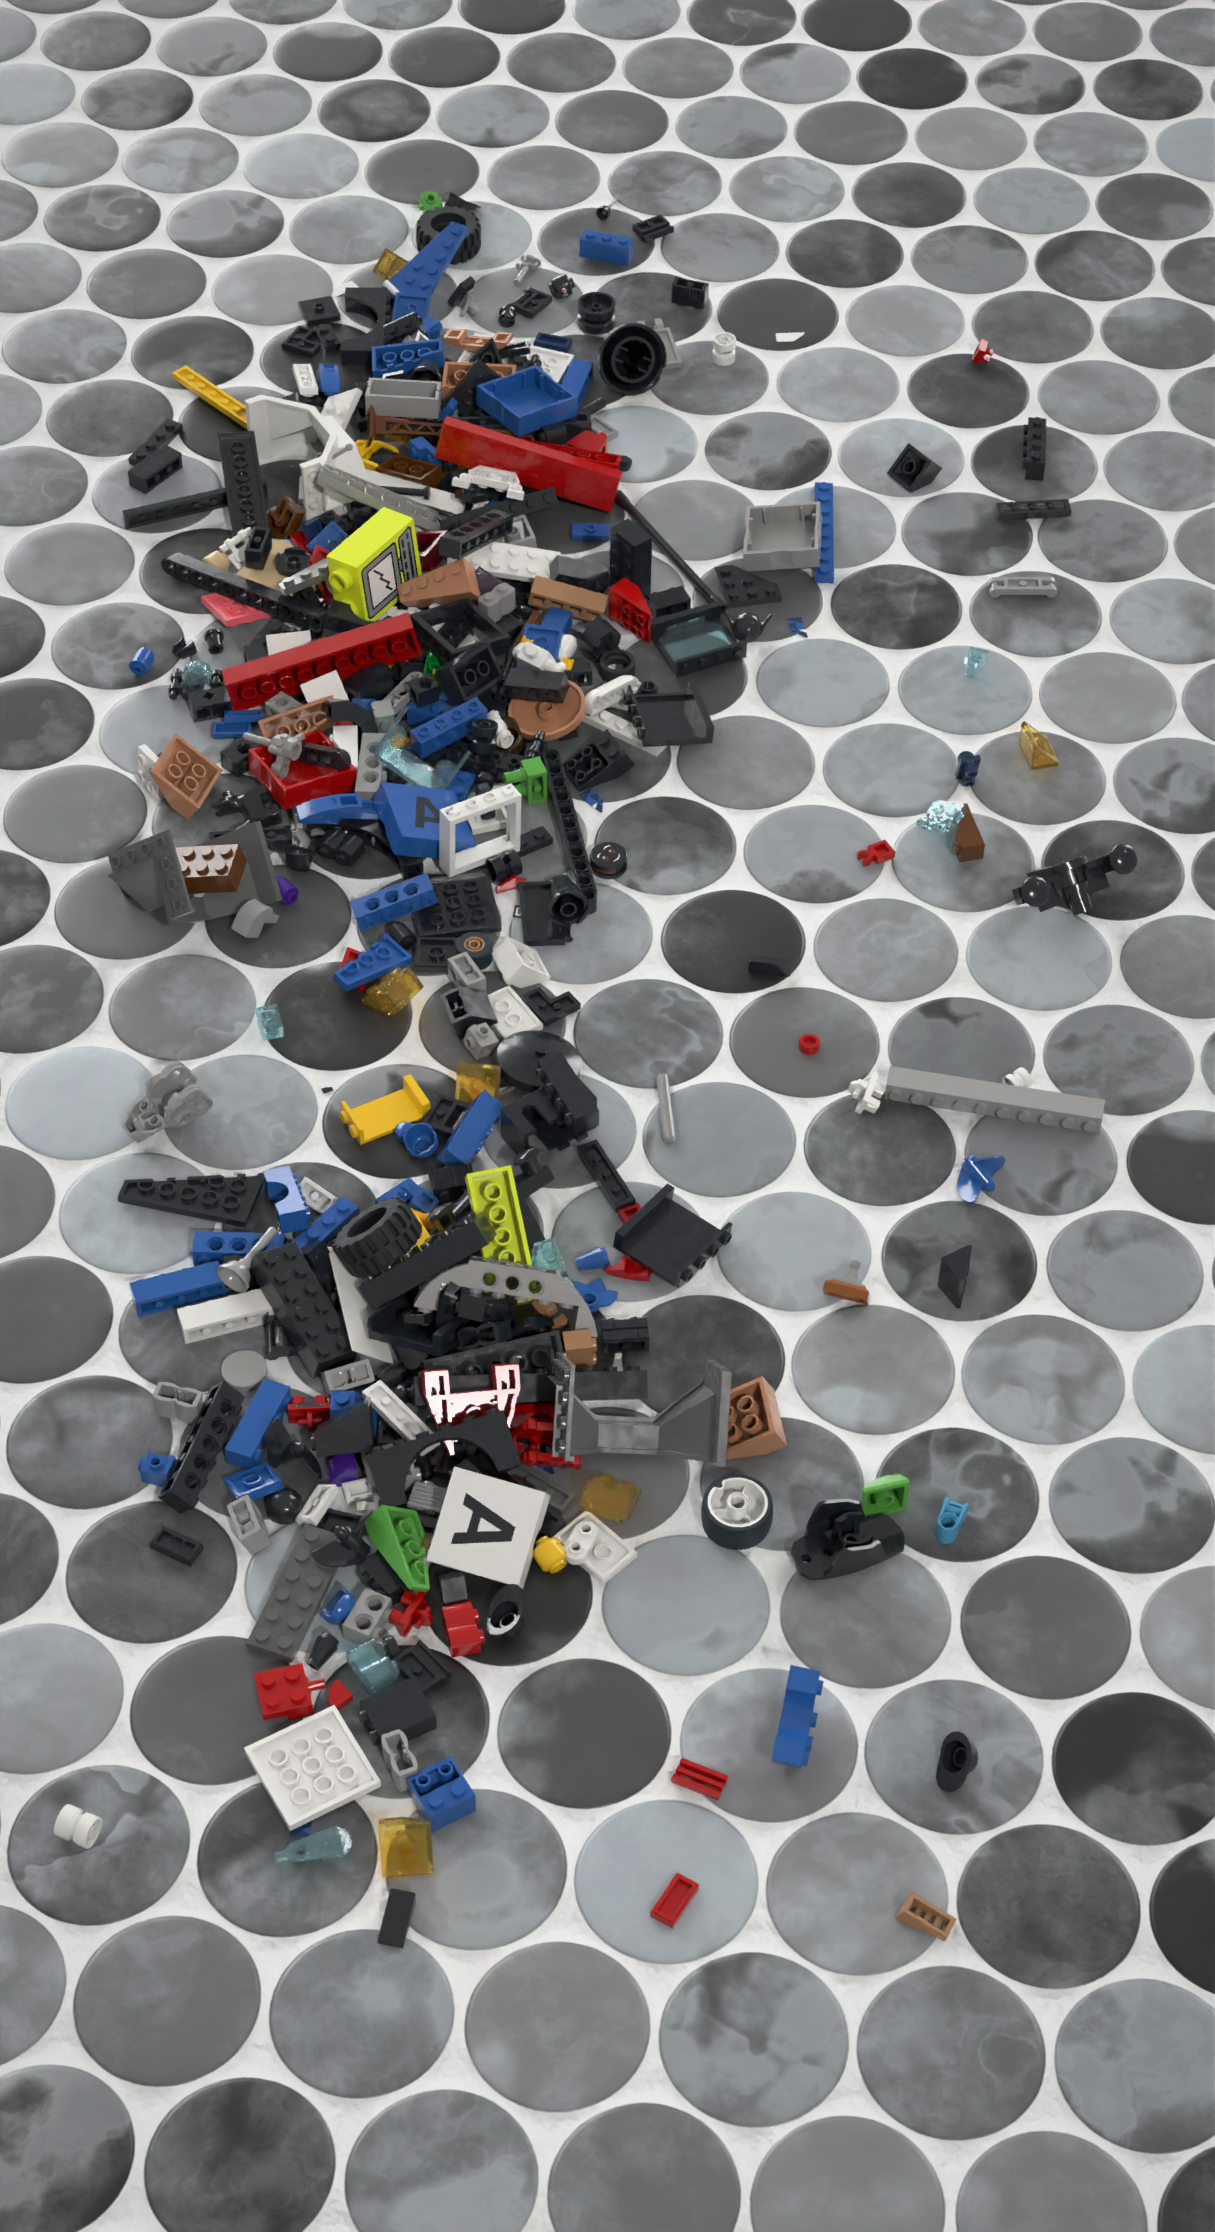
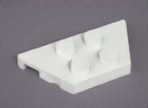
[317,388,363,447]

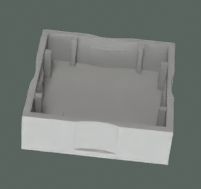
[743,502,822,572]

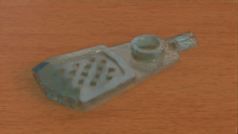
[275,1825,353,1863]

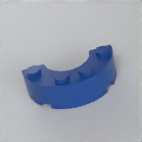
[771,1665,824,1768]

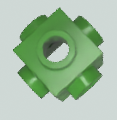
[417,191,443,214]

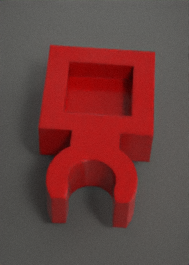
[857,840,896,867]

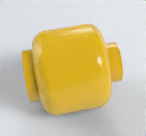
[533,1536,567,1574]

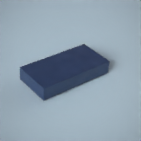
[534,332,572,353]

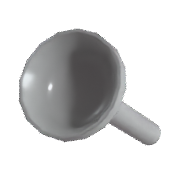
[217,1227,277,1293]

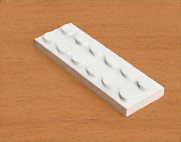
[447,542,561,583]

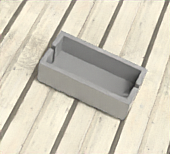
[365,378,441,420]

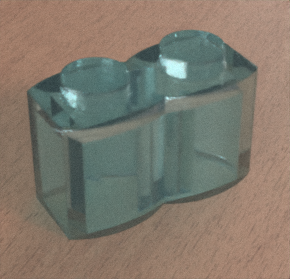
[346,1638,400,1696]

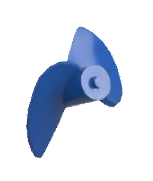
[957,1154,1005,1204]

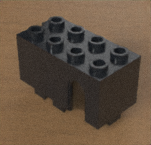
[500,1076,597,1155]

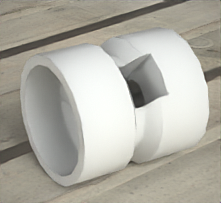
[712,332,736,366]
[54,1804,102,1849]

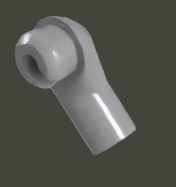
[291,828,311,848]

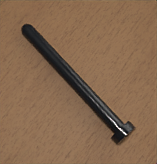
[378,485,431,500]

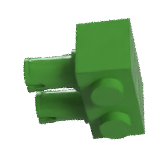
[503,756,547,806]

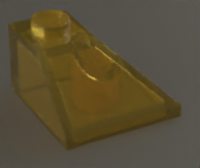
[455,1061,501,1104]
[379,1817,434,1878]

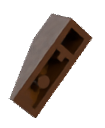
[952,803,985,862]

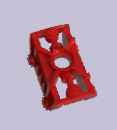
[512,1418,581,1470]

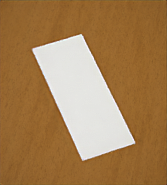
[327,1246,393,1364]

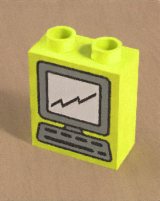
[327,507,422,621]

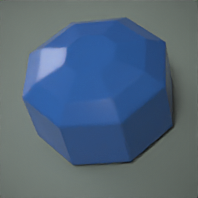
[395,1122,413,1143]

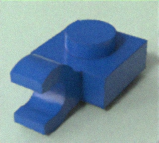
[398,1181,440,1214]

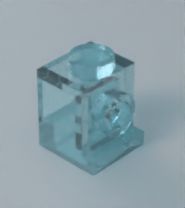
[256,1004,284,1040]

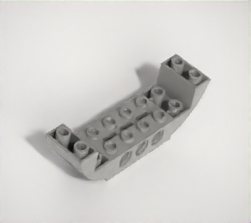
[414,1255,597,1337]

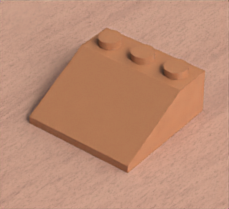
[149,733,223,820]
[726,1376,787,1460]

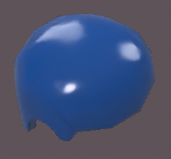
[403,1122,439,1159]
[320,1588,356,1625]

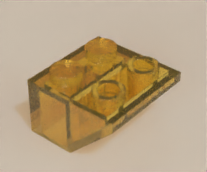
[361,967,424,1016]
[578,1473,642,1523]

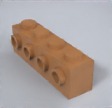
[528,575,609,621]

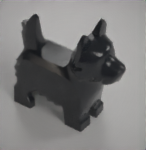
[215,784,282,830]

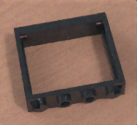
[410,598,511,664]

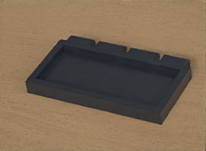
[518,881,573,946]

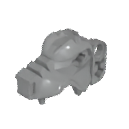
[122,1061,213,1143]

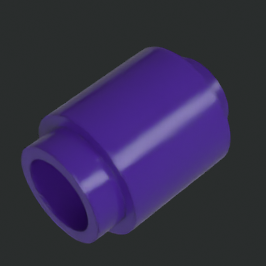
[276,876,299,905]

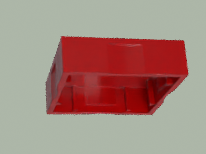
[248,730,357,810]

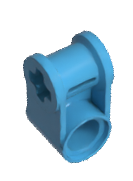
[935,1497,969,1544]

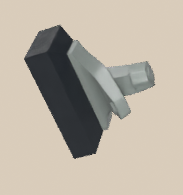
[447,276,479,317]

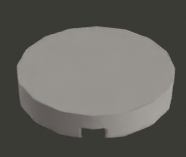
[221,1350,268,1392]

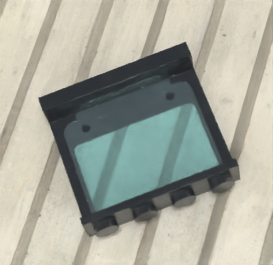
[651,601,747,677]

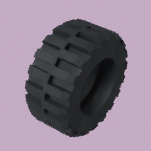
[416,206,481,265]
[333,1197,422,1278]

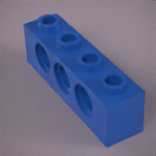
[410,697,487,759]
[350,873,438,932]
[192,1231,286,1266]

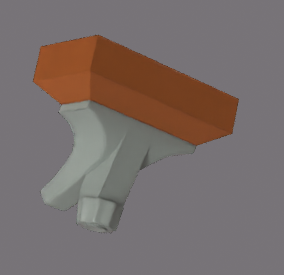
[823,1260,870,1305]

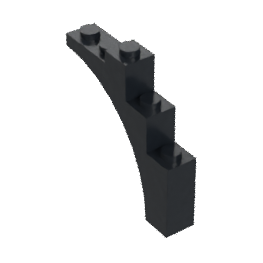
[305,818,423,881]

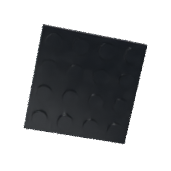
[406,868,502,938]

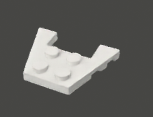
[452,465,524,501]

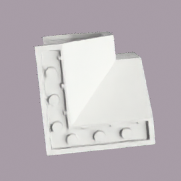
[245,395,370,521]

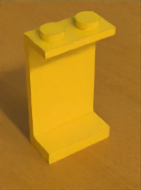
[339,1074,431,1145]

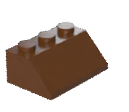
[375,454,442,489]

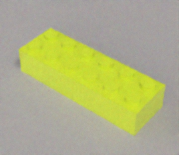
[465,1165,537,1305]

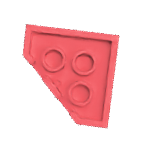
[201,593,273,627]

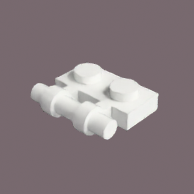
[219,527,252,572]

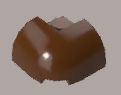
[267,494,306,538]

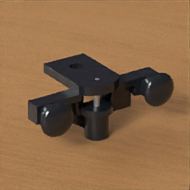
[1012,844,1138,916]

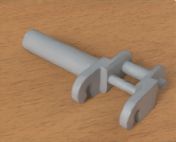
[514,255,541,285]

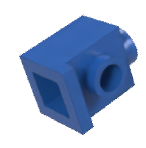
[423,316,443,340]
[138,1452,176,1487]

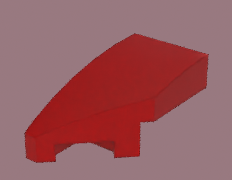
[605,1255,652,1281]

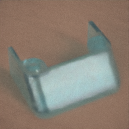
[374,704,471,790]

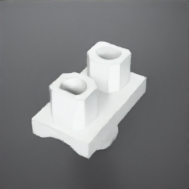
[848,1072,886,1114]

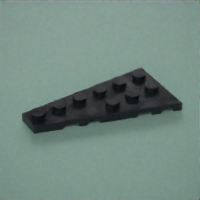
[455,483,540,504]
[118,1173,264,1228]

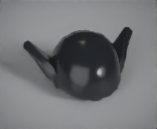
[724,611,772,643]

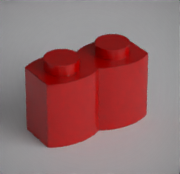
[441,1602,485,1657]

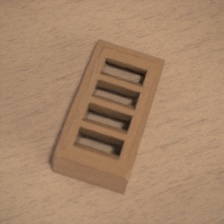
[896,1892,956,1941]

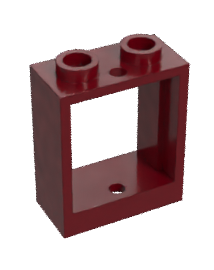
[416,530,448,572]

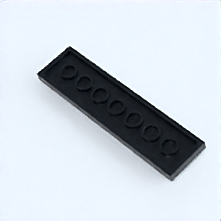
[217,431,269,549]

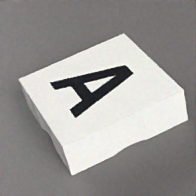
[426,1466,551,1589]

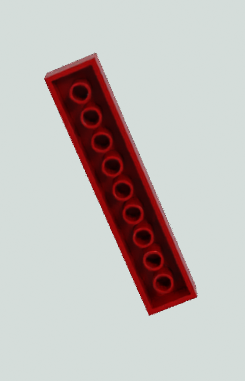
[434,416,623,512]
[221,612,422,710]

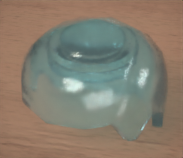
[181,660,213,688]

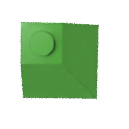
[861,1474,910,1517]

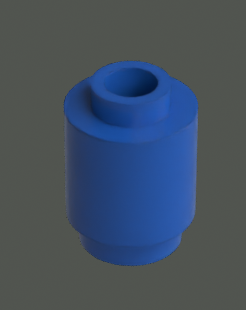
[129,648,154,676]

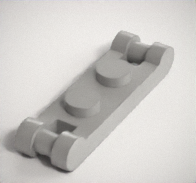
[988,577,1057,598]

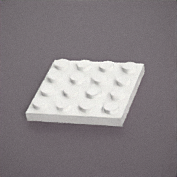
[244,1705,381,1831]

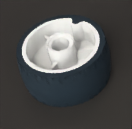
[701,1474,773,1550]

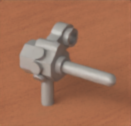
[243,732,305,778]

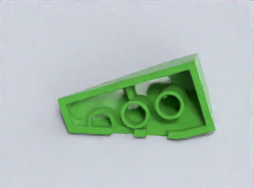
[364,1505,430,1592]

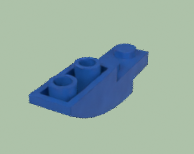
[317,363,340,396]
[295,793,380,824]

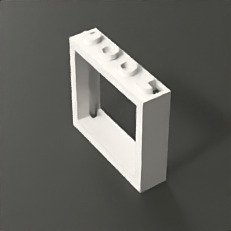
[439,784,522,877]

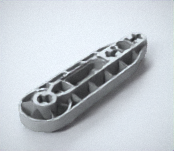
[316,464,443,531]

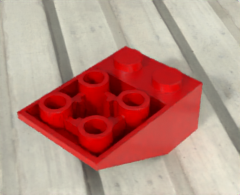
[608,578,652,644]

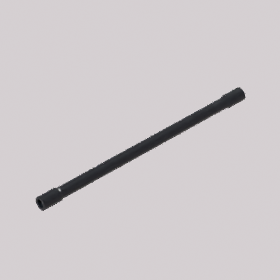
[615,490,728,614]

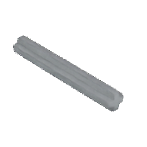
[656,1073,675,1143]

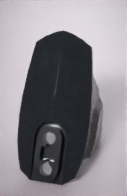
[790,1498,905,1580]

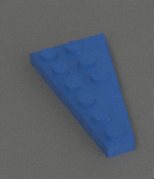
[382,222,469,303]

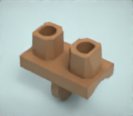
[531,1300,570,1340]

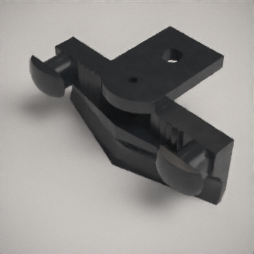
[428,1147,555,1251]

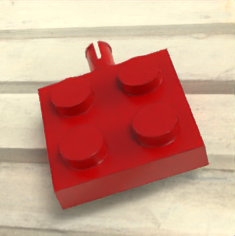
[253,1663,326,1720]

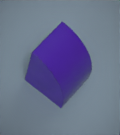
[326,1453,358,1487]

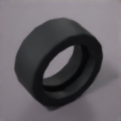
[599,649,635,682]

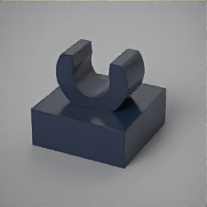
[301,517,323,542]

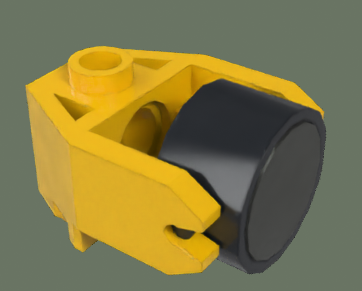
[355,440,399,472]

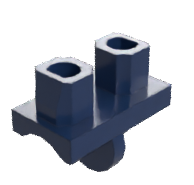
[955,751,981,787]

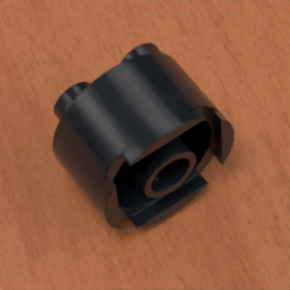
[576,617,621,664]

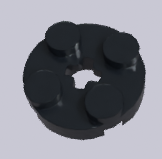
[275,547,312,577]

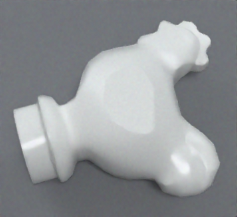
[487,710,514,748]

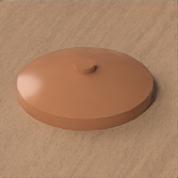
[508,680,587,741]

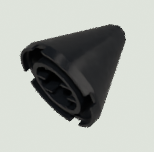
[597,323,667,396]

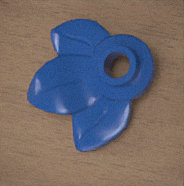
[574,1278,618,1313]

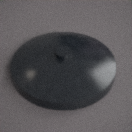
[496,1030,582,1092]

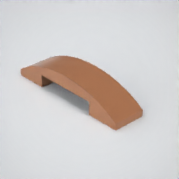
[443,328,514,352]

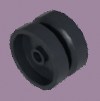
[578,292,615,335]

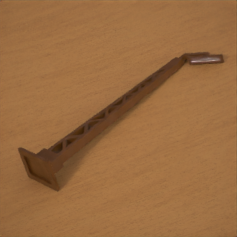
[367,405,535,447]

